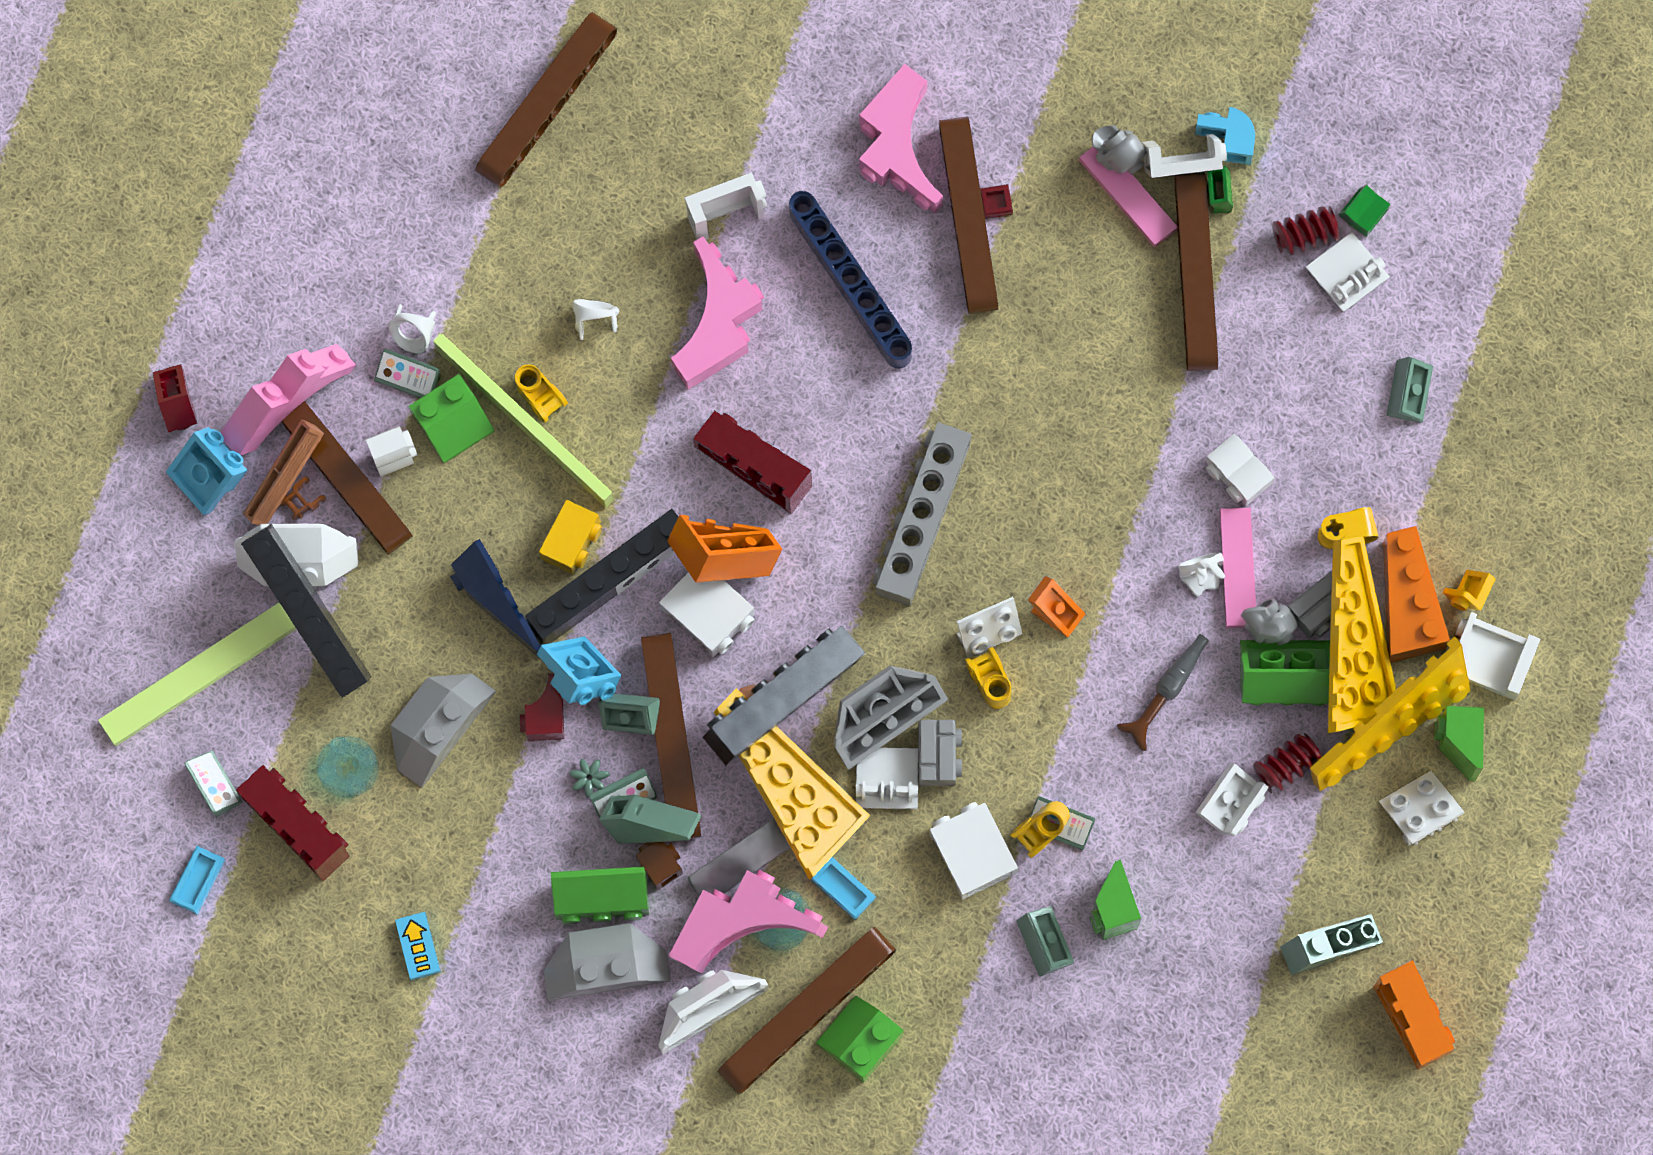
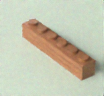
[243,419,324,526]

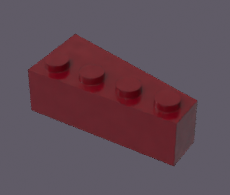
[693,410,812,514]
[236,765,350,881]

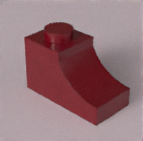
[152,364,197,432]
[519,674,565,741]

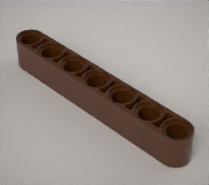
[475,12,618,188]
[939,116,998,314]
[1174,173,1218,371]
[281,401,413,555]
[641,633,702,842]
[717,927,897,1095]

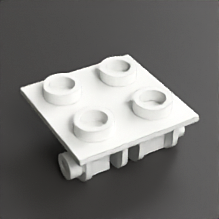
[1306,232,1390,312]
[956,597,1022,658]
[856,748,918,809]
[1379,771,1464,846]

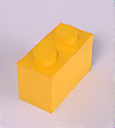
[539,499,602,575]

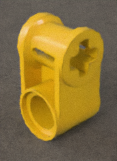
[515,364,568,423]
[1317,507,1379,549]
[964,647,1011,709]
[1010,801,1070,858]

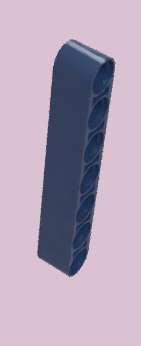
[789,191,912,369]

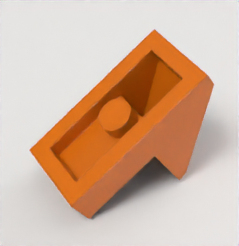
[1028,576,1085,638]

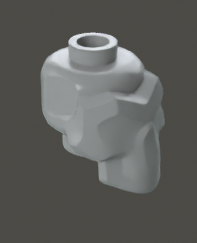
[1091,125,1146,174]
[1241,598,1297,645]

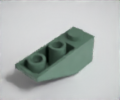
[599,795,701,844]
[1280,914,1383,975]

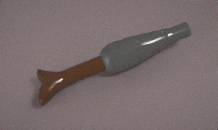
[1117,634,1209,751]

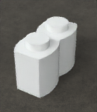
[366,426,417,477]
[1206,434,1274,506]

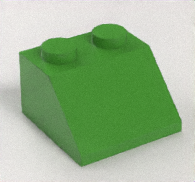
[409,374,495,464]
[1434,706,1484,781]
[1089,860,1141,940]
[816,996,904,1083]

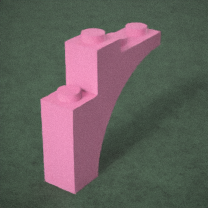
[859,64,943,213]
[671,236,764,390]
[220,344,356,456]
[669,870,828,974]

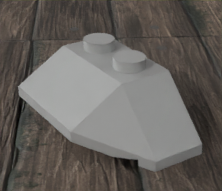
[833,665,948,770]
[390,673,496,788]
[543,923,671,1001]

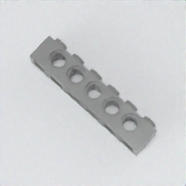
[872,422,972,606]

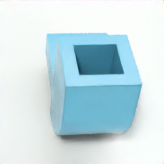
[1195,107,1255,165]

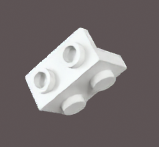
[1195,763,1268,836]

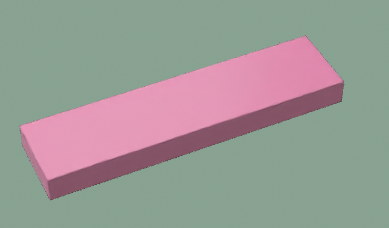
[1079,147,1178,248]
[1220,507,1256,629]

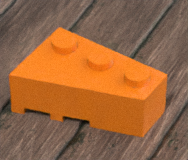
[667,514,782,583]
[1373,960,1455,1069]

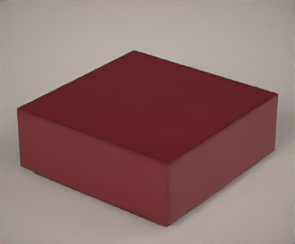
[980,184,1013,219]

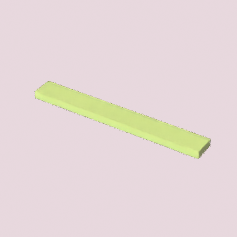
[433,334,613,508]
[98,603,296,746]

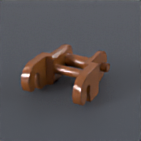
[280,476,326,520]

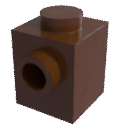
[636,841,683,891]

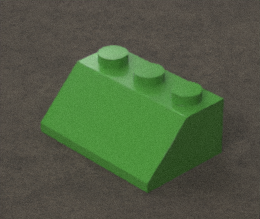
[1240,640,1330,706]
[551,867,649,924]

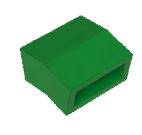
[1207,166,1233,213]
[1338,185,1390,237]

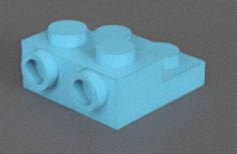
[166,427,248,515]
[537,636,622,705]

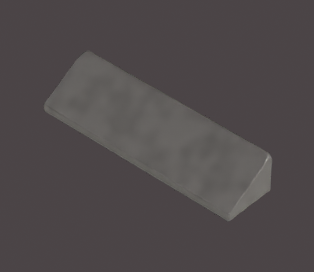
[688,818,791,897]

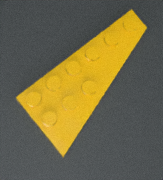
[1328,535,1396,733]
[1310,636,1470,792]
[714,688,870,880]

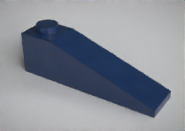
[450,539,541,658]

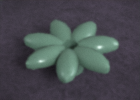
[570,759,610,798]

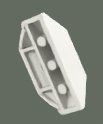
[234,524,359,586]
[658,970,769,1055]

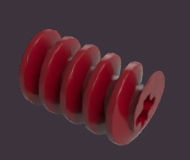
[1272,206,1339,256]
[1253,733,1322,793]

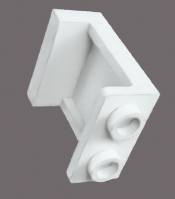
[1142,134,1227,178]
[685,172,767,240]
[659,572,755,658]
[1455,612,1540,701]
[929,802,1018,900]

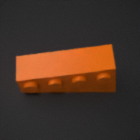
[1383,526,1450,663]

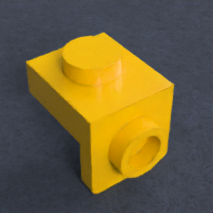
[1443,569,1495,611]

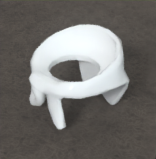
[572,299,619,340]
[388,304,436,354]
[1178,552,1225,597]

